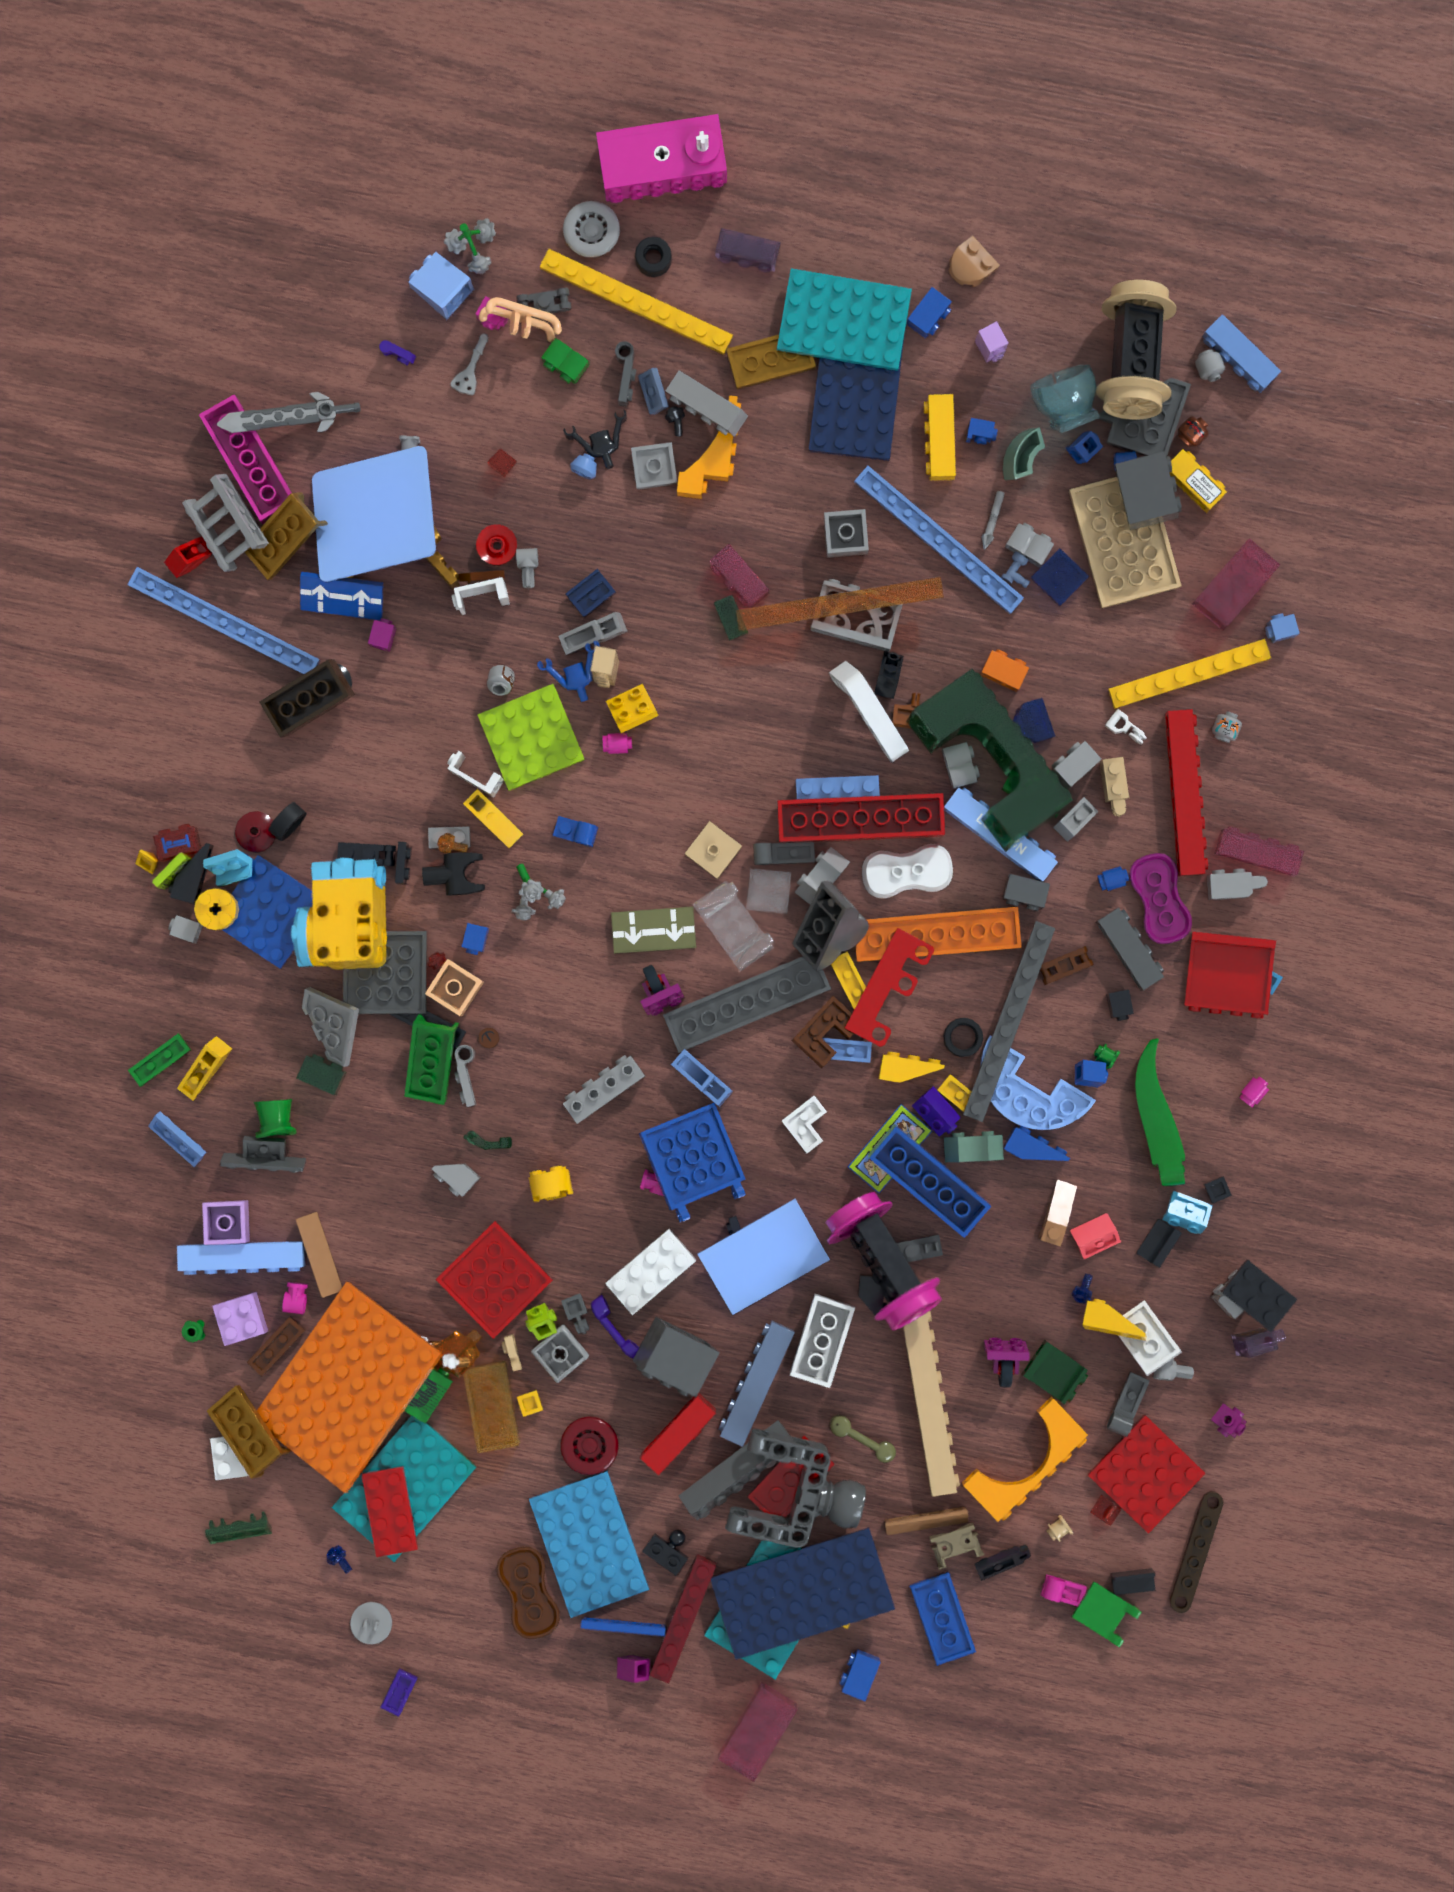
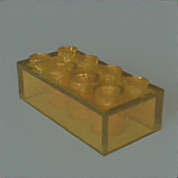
[463,1360,521,1453]

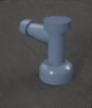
[1001,552,1030,588]

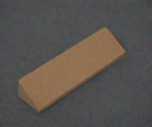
[296,1212,342,1298]
[884,1506,968,1535]

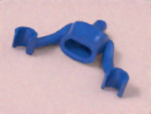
[537,641,600,702]

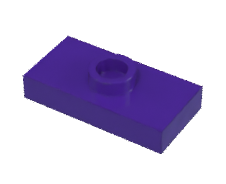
[380,1668,418,1717]

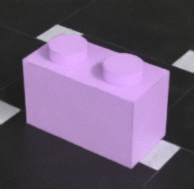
[975,321,1008,363]

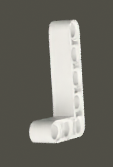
[829,661,909,762]

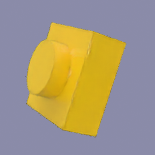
[517,1390,543,1417]

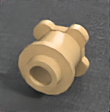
[1046,1515,1073,1542]

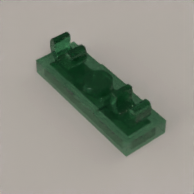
[205,1511,272,1544]

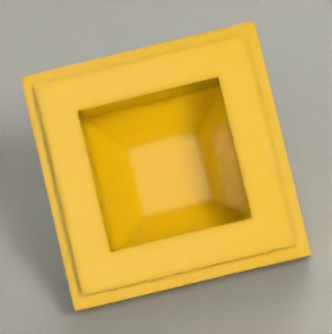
[135,850,158,875]

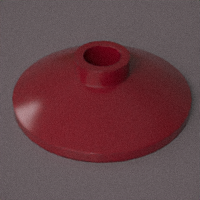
[235,811,276,852]

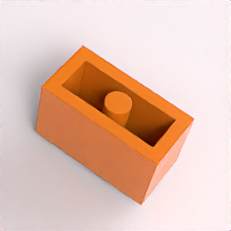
[980,649,1029,692]

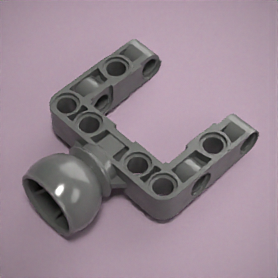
[725,1429,866,1548]

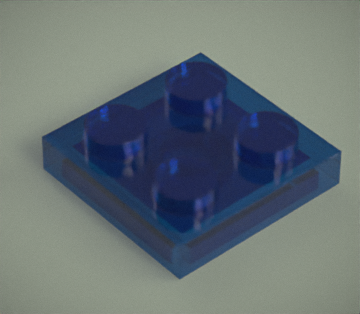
[1031,548,1089,607]

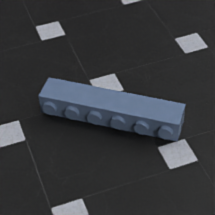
[718,1320,795,1447]

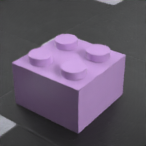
[202,1200,250,1245]
[212,1292,268,1346]

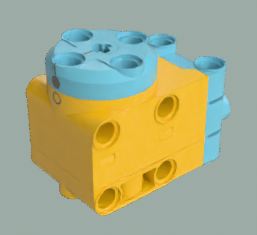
[291,858,387,970]

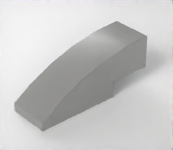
[559,612,628,655]

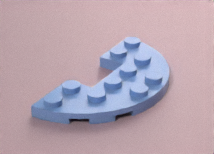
[980,1035,1096,1130]

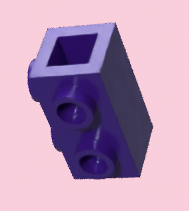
[912,1086,961,1136]

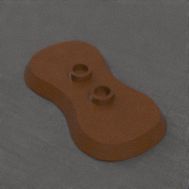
[497,1546,560,1639]

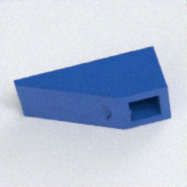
[1003,1126,1070,1161]

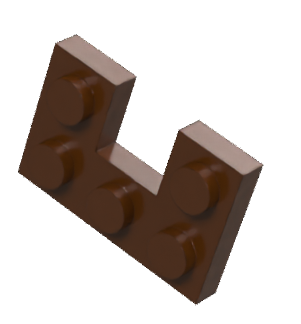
[791,996,854,1069]

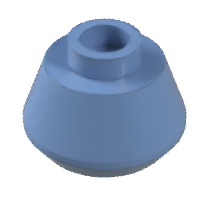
[570,453,597,479]

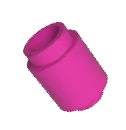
[603,733,632,754]
[1239,1077,1269,1108]

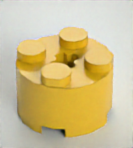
[194,888,239,930]
[528,1166,573,1202]

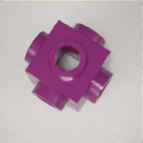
[1211,1403,1247,1438]

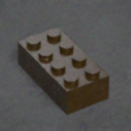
[259,659,355,738]

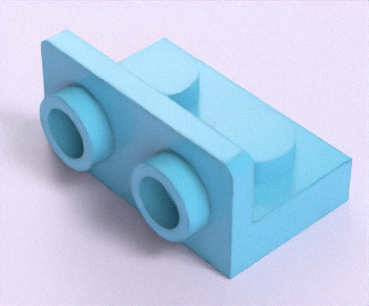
[203,849,252,887]
[1162,1191,1213,1234]

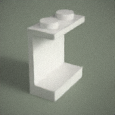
[452,577,510,615]
[447,751,504,798]

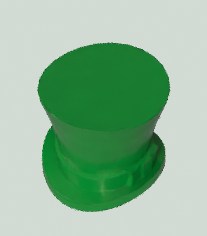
[254,1099,297,1138]

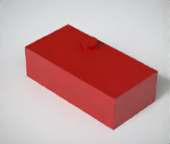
[640,1393,716,1476]

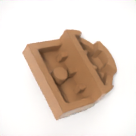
[949,236,1000,287]

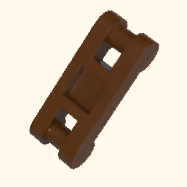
[1039,946,1094,985]

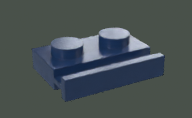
[565,569,616,618]

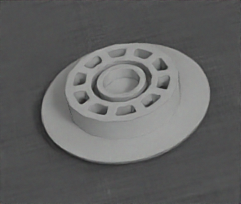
[563,201,620,257]

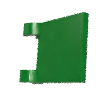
[1071,1581,1142,1648]

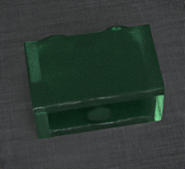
[296,1053,347,1095]

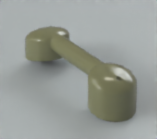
[829,1415,896,1463]

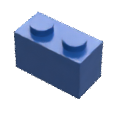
[906,287,952,339]
[839,1649,881,1701]

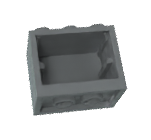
[1115,451,1182,531]
[632,1317,720,1397]

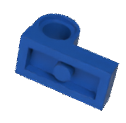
[553,816,598,847]

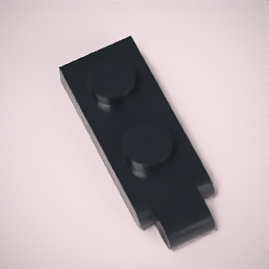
[974,1545,1031,1581]

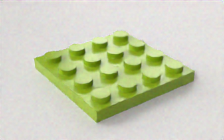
[478,683,585,791]

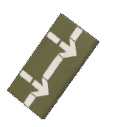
[611,907,696,954]

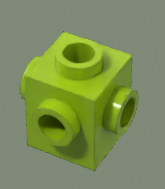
[525,1303,557,1341]

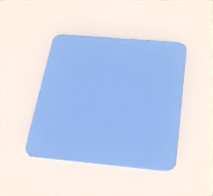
[312,446,436,582]

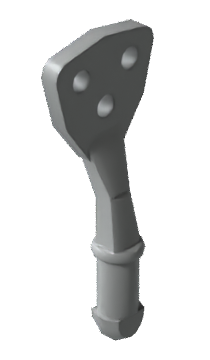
[450,333,488,396]

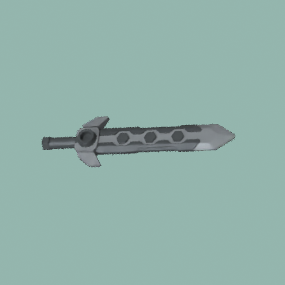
[217,392,360,433]

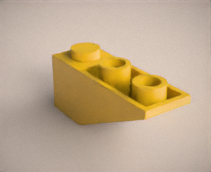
[463,789,523,848]
[878,1051,945,1083]

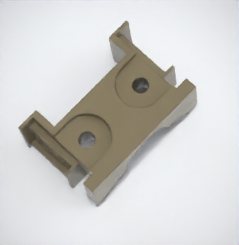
[929,1522,985,1569]

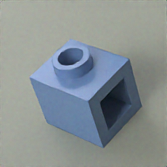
[1265,613,1300,643]

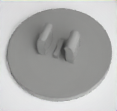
[350,1602,392,1644]

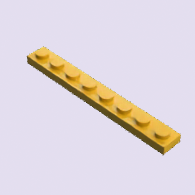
[1108,639,1271,709]

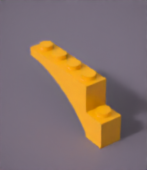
[677,395,741,499]

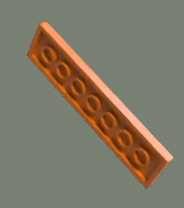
[855,907,1022,962]

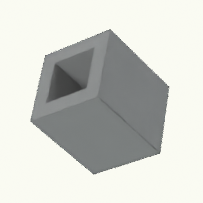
[168,915,203,944]

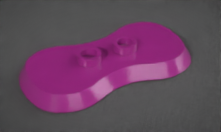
[1130,853,1192,944]

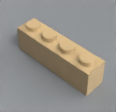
[591,646,619,688]

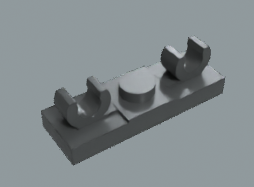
[896,1234,943,1262]

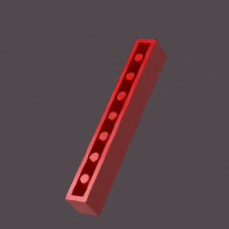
[1165,709,1208,877]

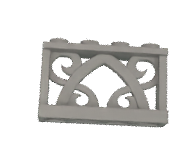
[810,579,903,652]

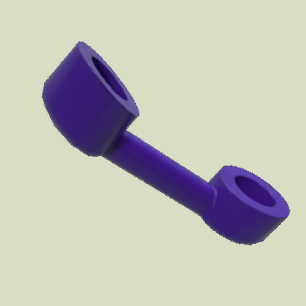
[591,1294,639,1359]

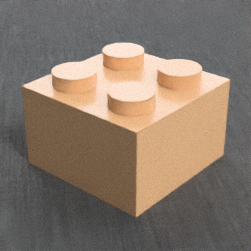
[425,959,484,1017]

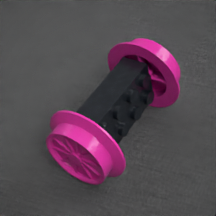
[826,1192,942,1331]

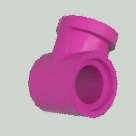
[640,1169,664,1196]
[282,1282,308,1315]

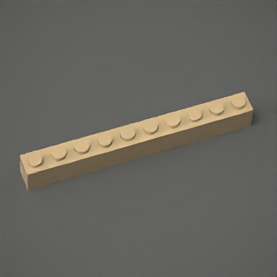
[903,1311,960,1497]

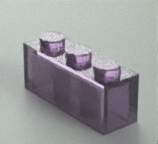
[715,228,781,273]

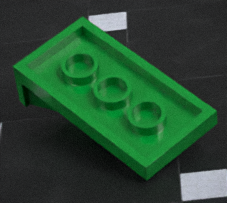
[404,1014,459,1105]

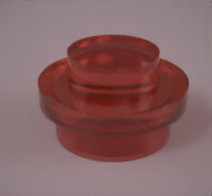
[427,951,447,970]

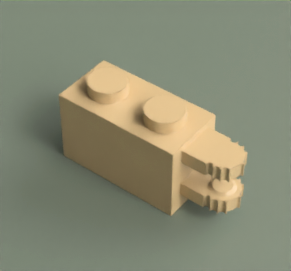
[1100,757,1129,817]

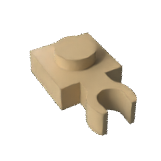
[502,1334,522,1372]

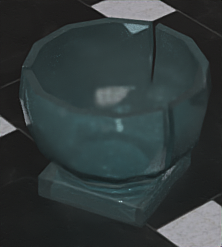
[1030,365,1100,433]

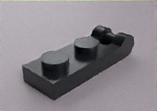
[337,842,396,867]

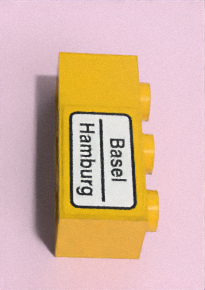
[1169,449,1227,513]

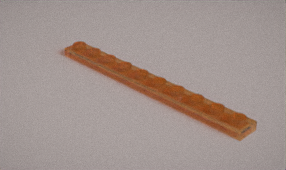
[736,577,944,631]

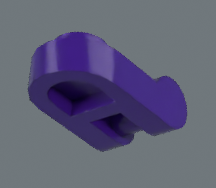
[379,340,417,366]

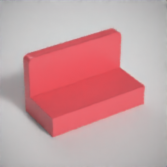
[1070,1213,1121,1259]

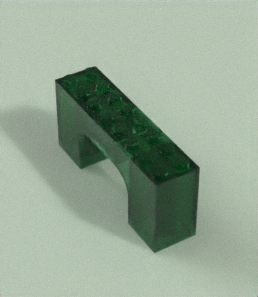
[906,669,1073,852]

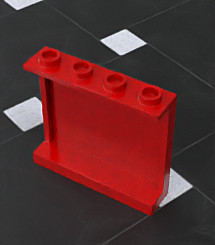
[1184,931,1276,1019]

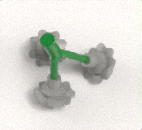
[444,218,496,274]
[512,864,566,920]

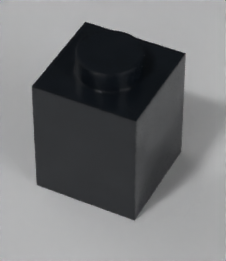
[1106,990,1134,1021]

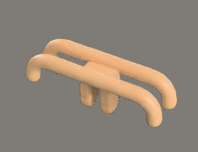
[479,297,562,342]

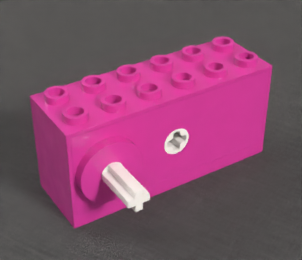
[596,114,727,203]

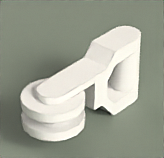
[1105,709,1147,744]

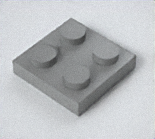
[631,442,677,490]

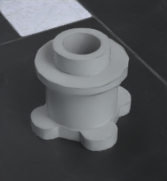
[399,435,420,451]

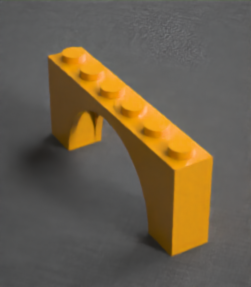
[961,1397,1088,1522]

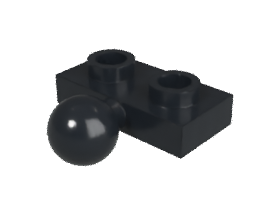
[642,1529,689,1576]

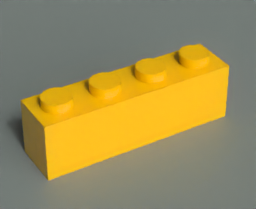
[924,394,956,481]

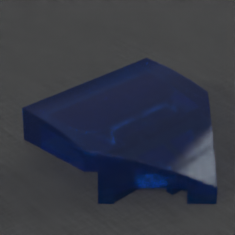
[1007,698,1055,744]

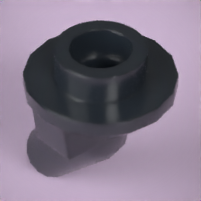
[665,406,685,436]

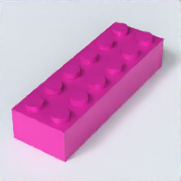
[199,394,292,525]

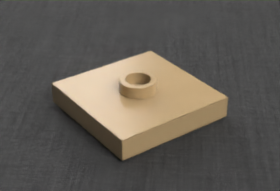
[685,821,742,879]

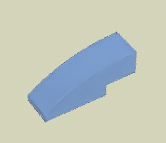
[671,1049,733,1107]

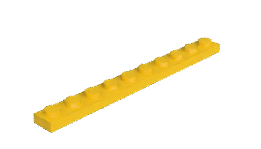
[540,248,733,355]

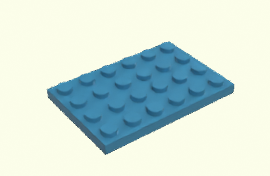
[529,1470,649,1618]

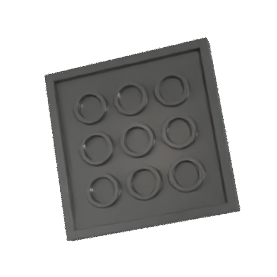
[343,931,427,1014]

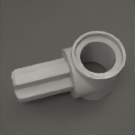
[516,548,538,589]
[1153,1359,1194,1381]

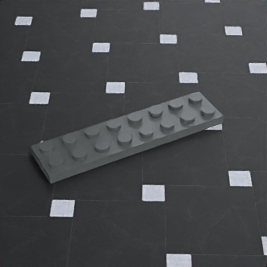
[663,956,831,1053]

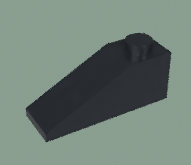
[168,843,214,904]

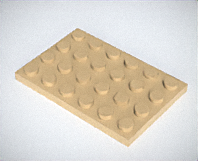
[1069,477,1182,609]

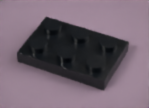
[1221,1259,1297,1332]

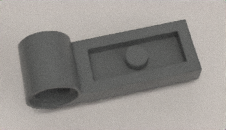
[615,341,637,407]
[753,842,815,865]
[1107,1372,1150,1437]

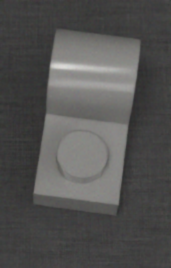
[1053,797,1098,842]

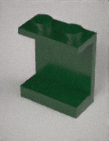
[1021,1340,1088,1405]

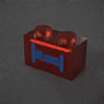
[153,824,202,861]

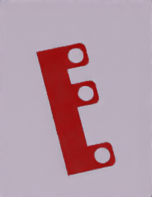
[845,928,934,1047]

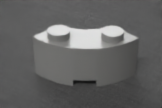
[795,847,850,904]

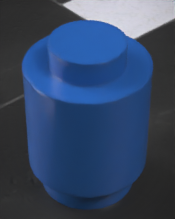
[1097,866,1129,891]

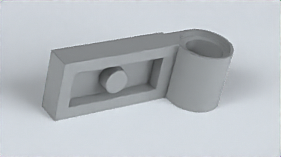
[454,1045,477,1107]

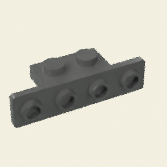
[220,1136,306,1173]

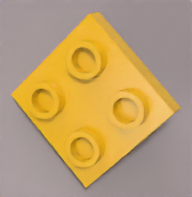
[606,684,658,733]

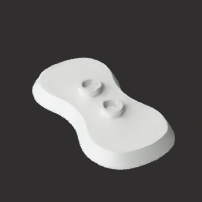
[862,844,953,899]

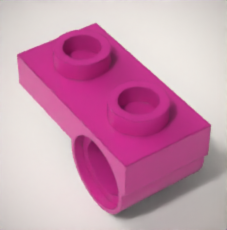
[1040,1574,1087,1606]

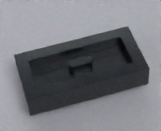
[395,841,412,885]

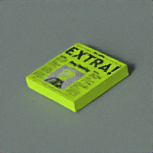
[152,853,192,890]

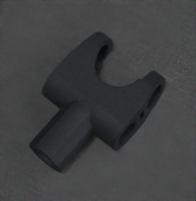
[422,852,485,896]

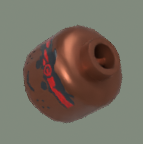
[1178,416,1209,447]

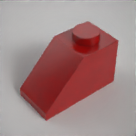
[164,536,213,578]

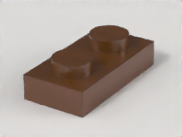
[459,570,505,585]

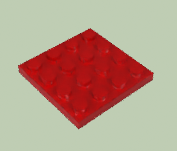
[435,1221,553,1339]
[1087,1414,1206,1534]

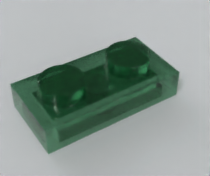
[713,595,748,641]

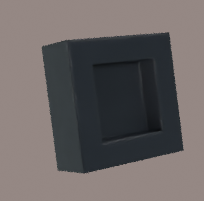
[1203,1176,1232,1203]
[726,1215,741,1235]

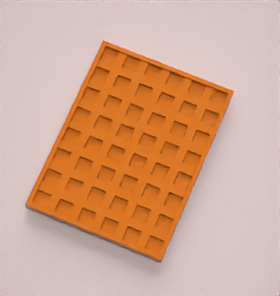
[257,1282,443,1493]

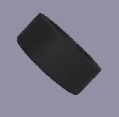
[268,802,307,841]
[943,1018,983,1057]

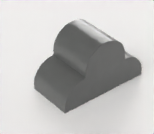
[792,881,869,971]

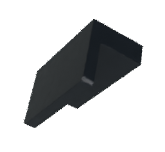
[1136,1219,1182,1268]
[1111,1568,1156,1595]

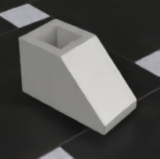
[432,1164,481,1197]

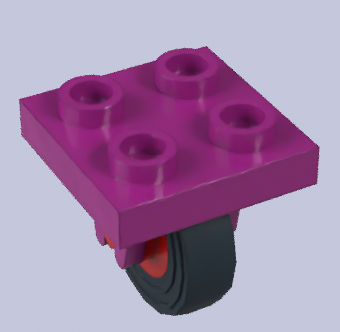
[640,965,685,1016]
[984,1337,1029,1387]

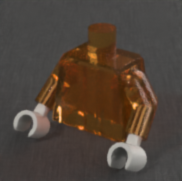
[422,1329,482,1378]

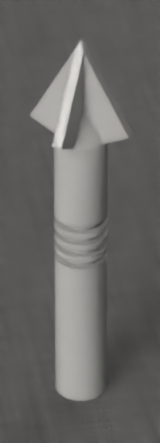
[981,491,1005,550]

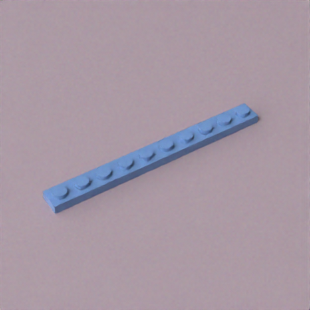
[854,466,1024,614]
[128,567,321,674]

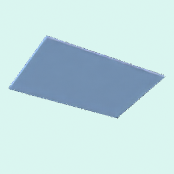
[698,1199,830,1315]

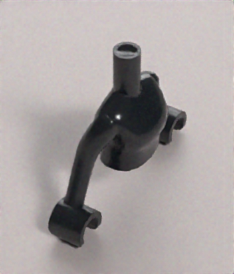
[564,409,627,469]

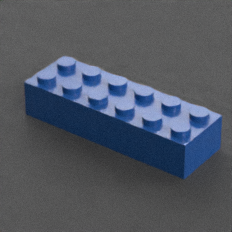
[868,1123,991,1238]

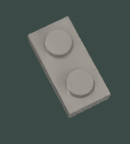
[428,827,471,849]

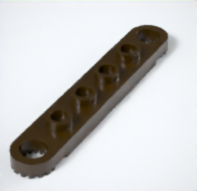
[1170,1491,1224,1613]

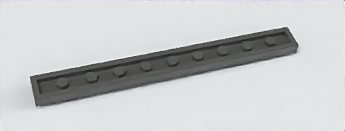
[963,921,1055,1122]

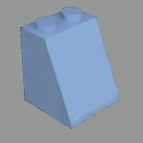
[408,252,474,320]

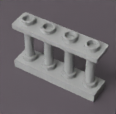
[182,474,269,572]

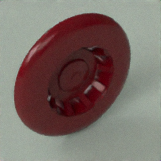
[560,1417,619,1475]

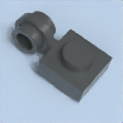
[561,1293,590,1335]

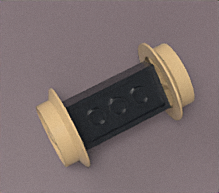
[1096,280,1177,420]

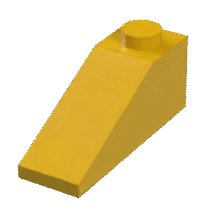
[177,1036,232,1101]
[1083,1299,1147,1341]

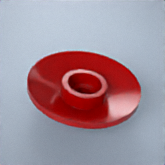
[476,524,517,565]

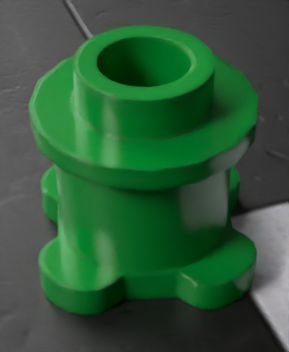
[1093,1043,1120,1069]
[182,1320,206,1342]

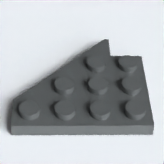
[1096,378,1191,457]

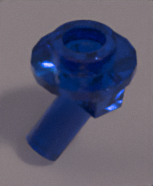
[1072,1273,1093,1304]
[327,1545,353,1574]

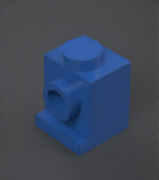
[966,418,998,444]
[1066,431,1103,464]

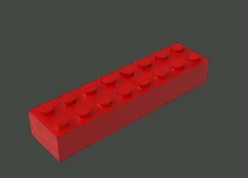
[777,793,945,843]

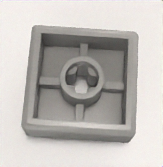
[531,1324,589,1383]

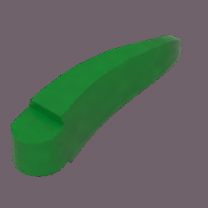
[1135,1038,1185,1187]

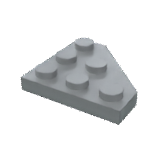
[302,987,359,1067]

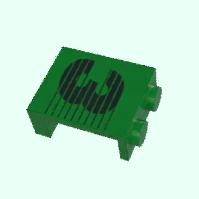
[404,1367,453,1424]

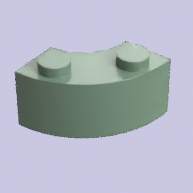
[1003,427,1045,480]
[944,1131,1004,1162]

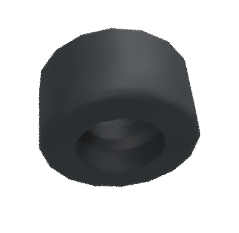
[635,236,672,277]

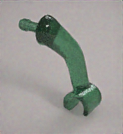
[464,1131,512,1150]

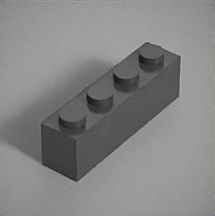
[1096,908,1164,991]

